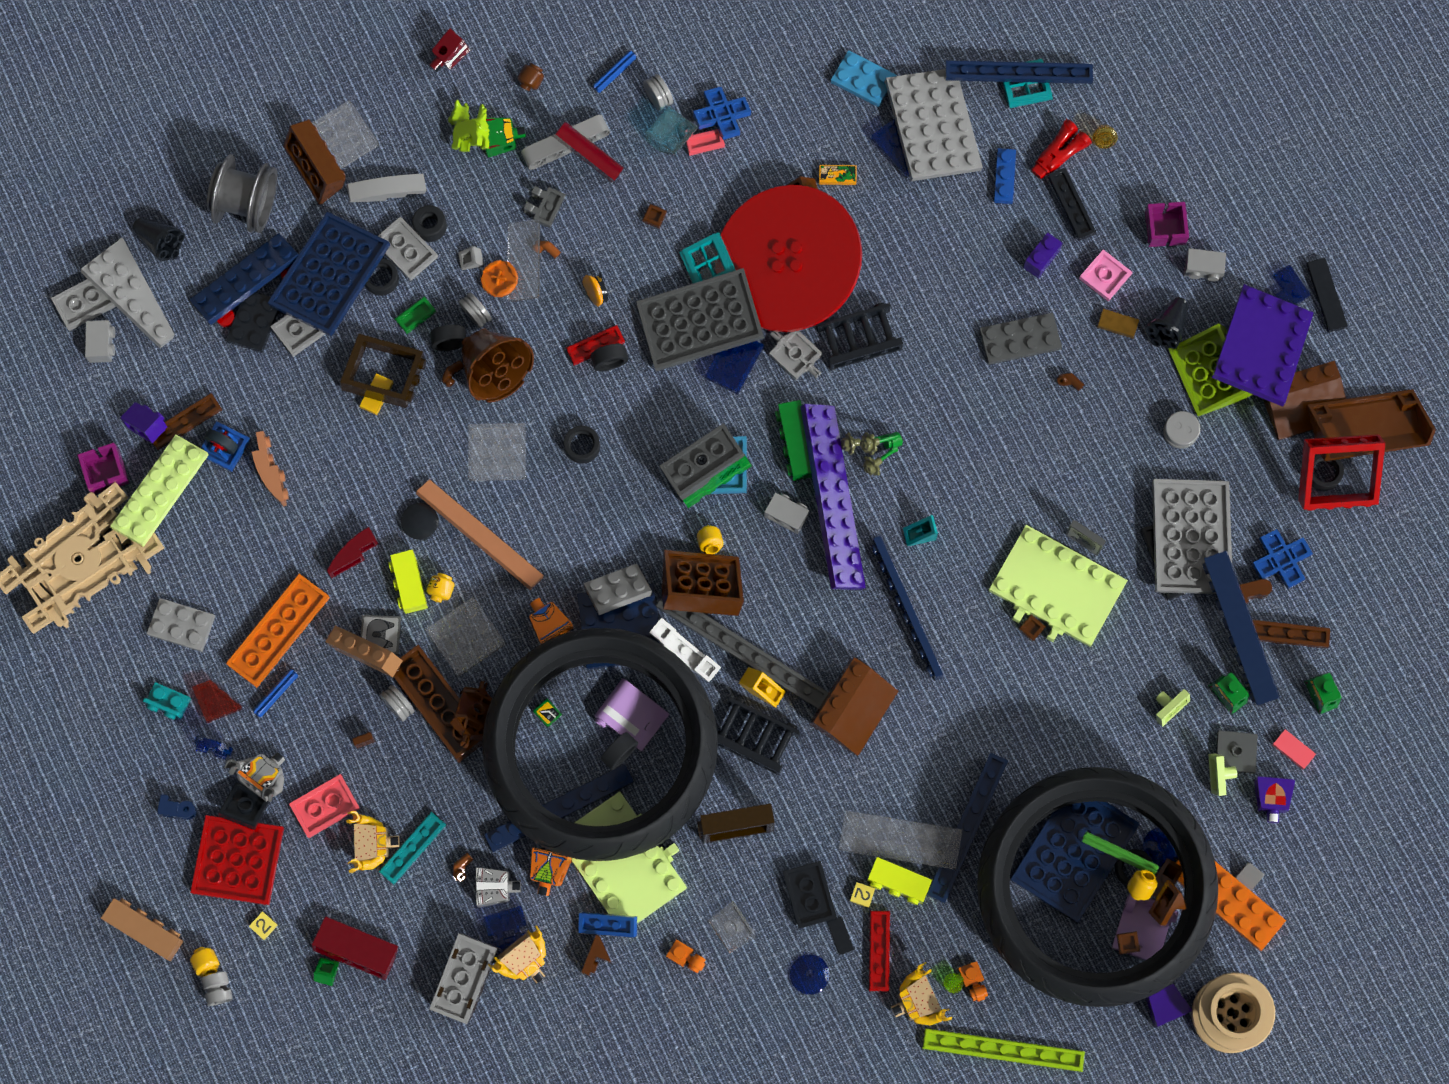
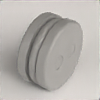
[643,74,673,111]
[458,292,492,328]
[1163,411,1200,449]
[380,685,415,722]

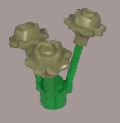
[841,432,903,476]

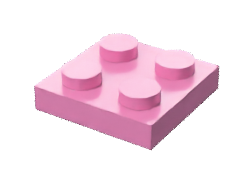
[1079,250,1132,302]

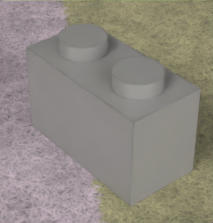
[1184,248,1226,282]
[85,320,116,363]
[764,493,809,534]

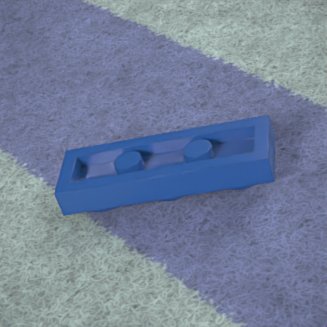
[994,148,1016,204]
[579,912,637,937]

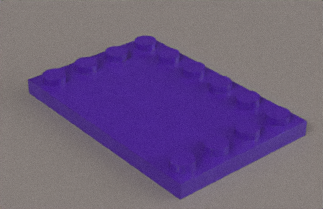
[1212,284,1314,407]

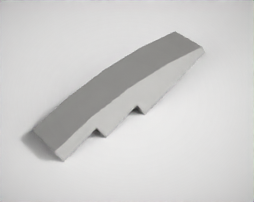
[347,174,427,202]

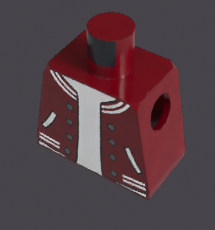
[429,28,470,72]

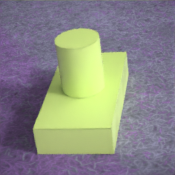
[1156,689,1190,727]
[1208,753,1237,796]

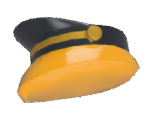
[582,272,608,307]

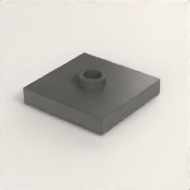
[1216,730,1258,774]

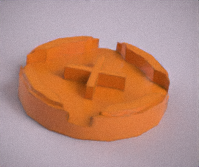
[481,260,518,297]

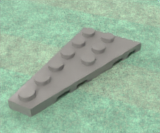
[81,237,175,348]

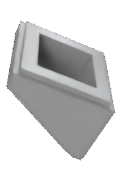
[458,246,484,270]
[1236,862,1265,891]

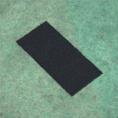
[827,916,854,955]

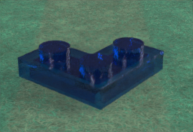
[1273,265,1311,305]

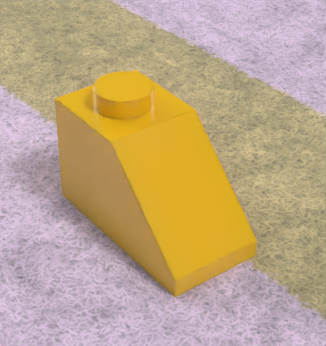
[739,667,786,708]

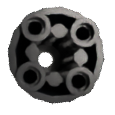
[132,218,185,262]
[1145,297,1188,349]

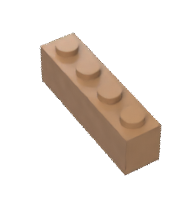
[325,625,402,677]
[101,898,184,962]

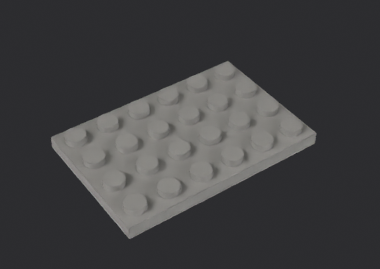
[885,69,983,181]
[1152,479,1232,594]

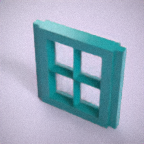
[1003,59,1053,108]
[679,232,736,284]

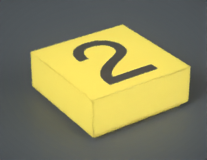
[850,882,875,908]
[249,911,278,940]

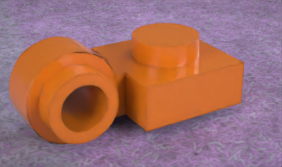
[666,939,706,974]
[958,961,988,1002]

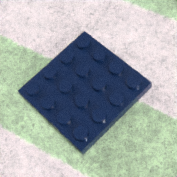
[577,583,660,670]

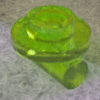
[943,973,964,994]

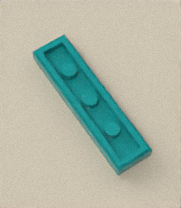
[379,812,446,885]

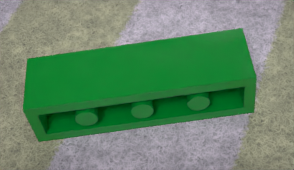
[775,400,812,481]

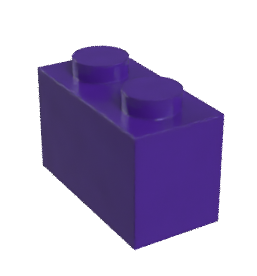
[1023,232,1063,279]
[120,402,167,443]

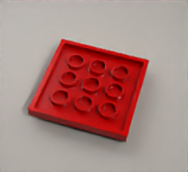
[190,815,284,906]

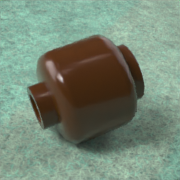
[517,63,544,92]

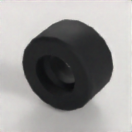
[412,205,447,242]

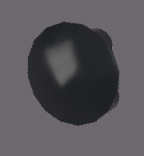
[401,503,439,541]

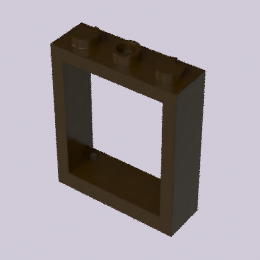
[340,334,426,408]
[697,803,775,844]

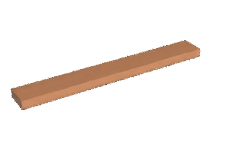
[416,479,544,590]

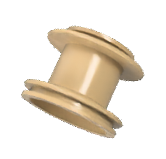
[1192,973,1275,1053]

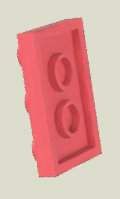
[289,774,360,838]

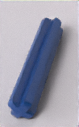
[593,50,636,93]
[253,669,298,717]

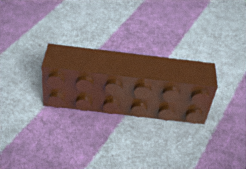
[393,645,482,763]

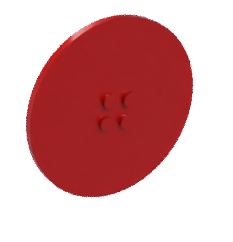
[715,185,862,332]

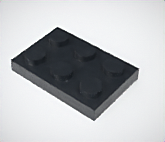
[226,292,279,353]
[783,861,837,929]

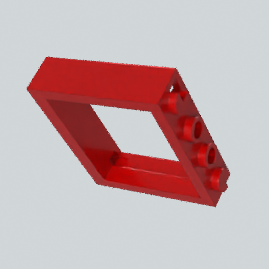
[1298,434,1385,511]

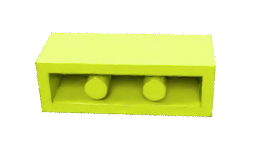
[388,549,428,614]
[867,857,932,905]

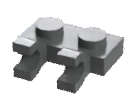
[524,186,566,228]

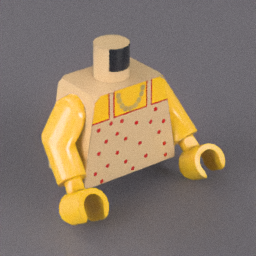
[346,811,400,873]
[488,926,546,983]
[891,962,952,1026]

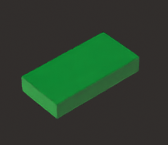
[395,297,436,334]

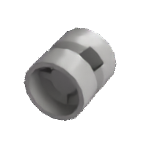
[201,972,233,1006]

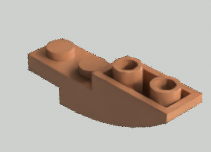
[252,431,289,507]

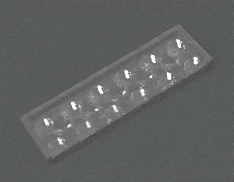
[839,811,963,870]

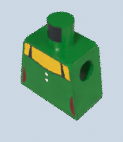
[486,118,526,157]
[1208,672,1249,715]
[1304,672,1341,715]

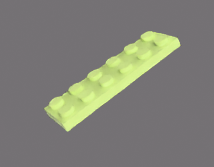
[110,435,208,547]

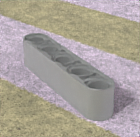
[521,115,610,170]

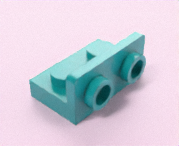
[143,682,191,720]

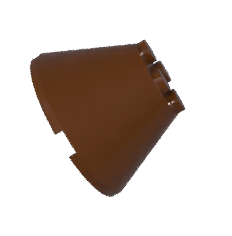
[462,328,534,403]

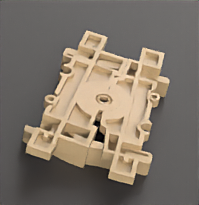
[0,482,165,634]

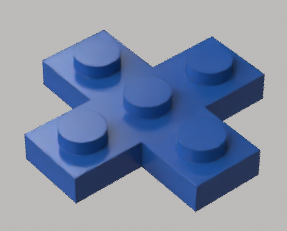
[693,87,751,140]
[1252,529,1313,589]

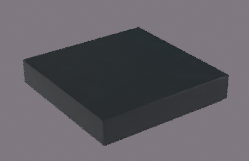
[219,782,270,830]

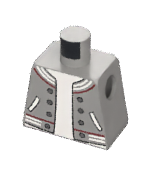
[476,868,521,908]

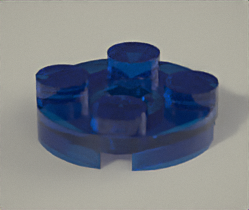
[193,736,233,760]

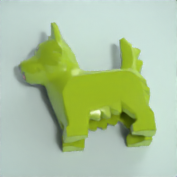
[448,100,490,152]

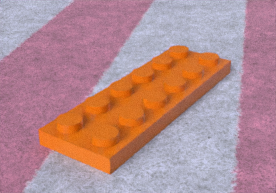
[226,574,330,688]
[1176,860,1286,951]

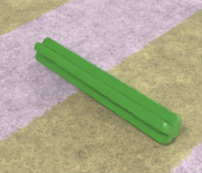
[1082,832,1159,875]

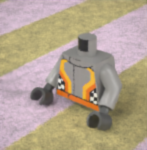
[224,752,285,802]

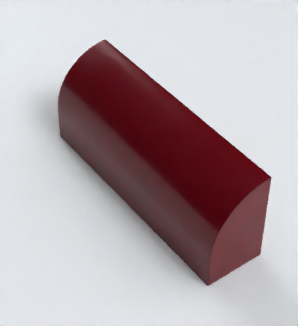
[553,121,624,183]
[312,916,398,981]

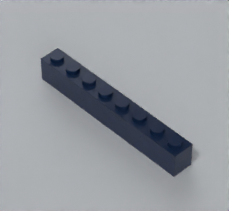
[1202,551,1281,705]

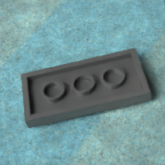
[979,313,1062,365]

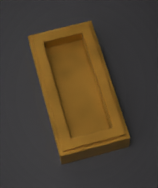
[1097,309,1139,339]

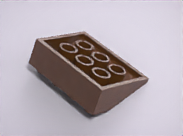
[1262,361,1346,441]
[662,550,744,616]
[809,657,898,756]

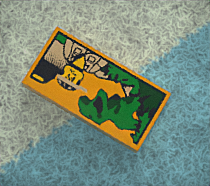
[819,165,857,185]

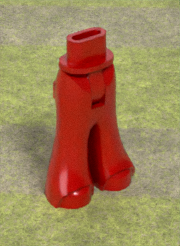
[1031,118,1092,179]

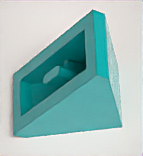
[903,515,938,546]

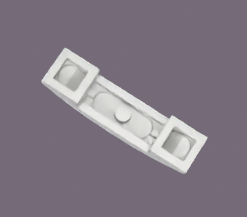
[649,618,721,682]

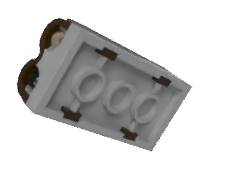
[429,933,499,1024]

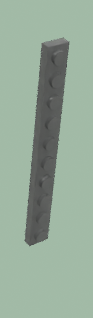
[656,598,829,710]

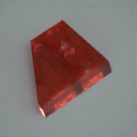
[192,680,242,724]

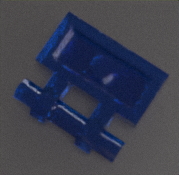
[483,906,527,949]

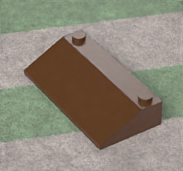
[1307,389,1436,461]

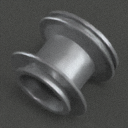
[207,154,277,233]

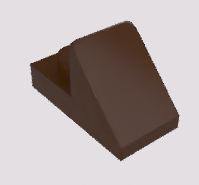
[1152,858,1182,898]
[1148,880,1186,926]
[581,935,612,977]

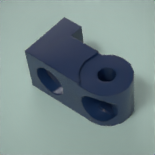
[157,794,197,820]

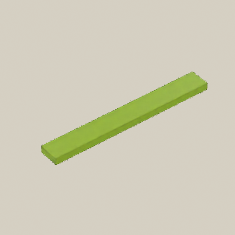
[922,1028,1085,1072]

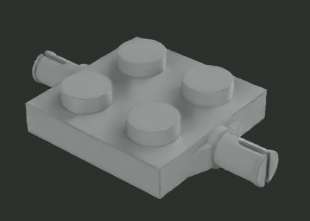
[769,331,822,380]

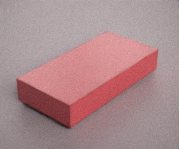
[685,129,725,156]
[1272,729,1316,770]

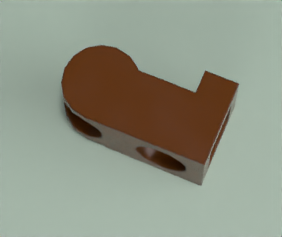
[1240,579,1272,604]

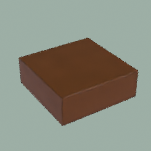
[642,204,667,229]
[1018,614,1046,642]
[352,732,375,749]
[1116,931,1140,954]

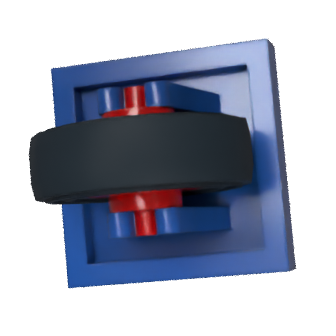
[201,421,251,472]

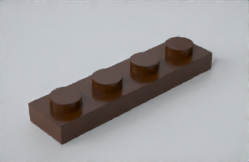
[153,393,222,450]
[1253,620,1330,649]

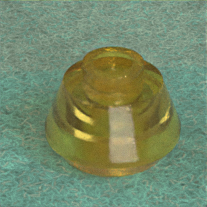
[1092,124,1118,149]

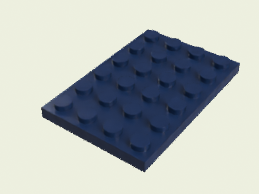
[268,212,390,337]
[1010,801,1140,924]

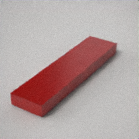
[869,911,890,992]

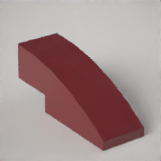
[327,527,378,579]

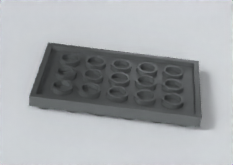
[636,268,764,371]

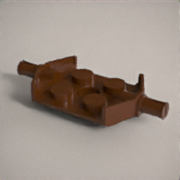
[450,681,492,748]

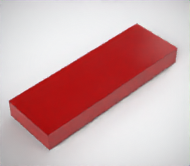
[566,325,625,366]

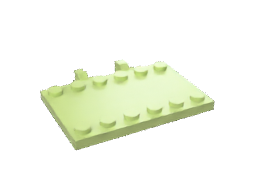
[989,525,1128,647]
[572,791,687,923]

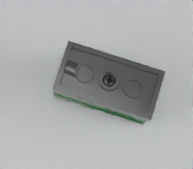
[660,423,752,508]

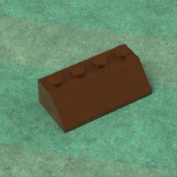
[283,119,346,205]

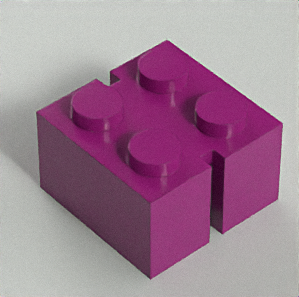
[1145,202,1189,247]
[78,443,130,495]

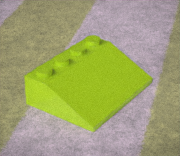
[1169,323,1253,416]

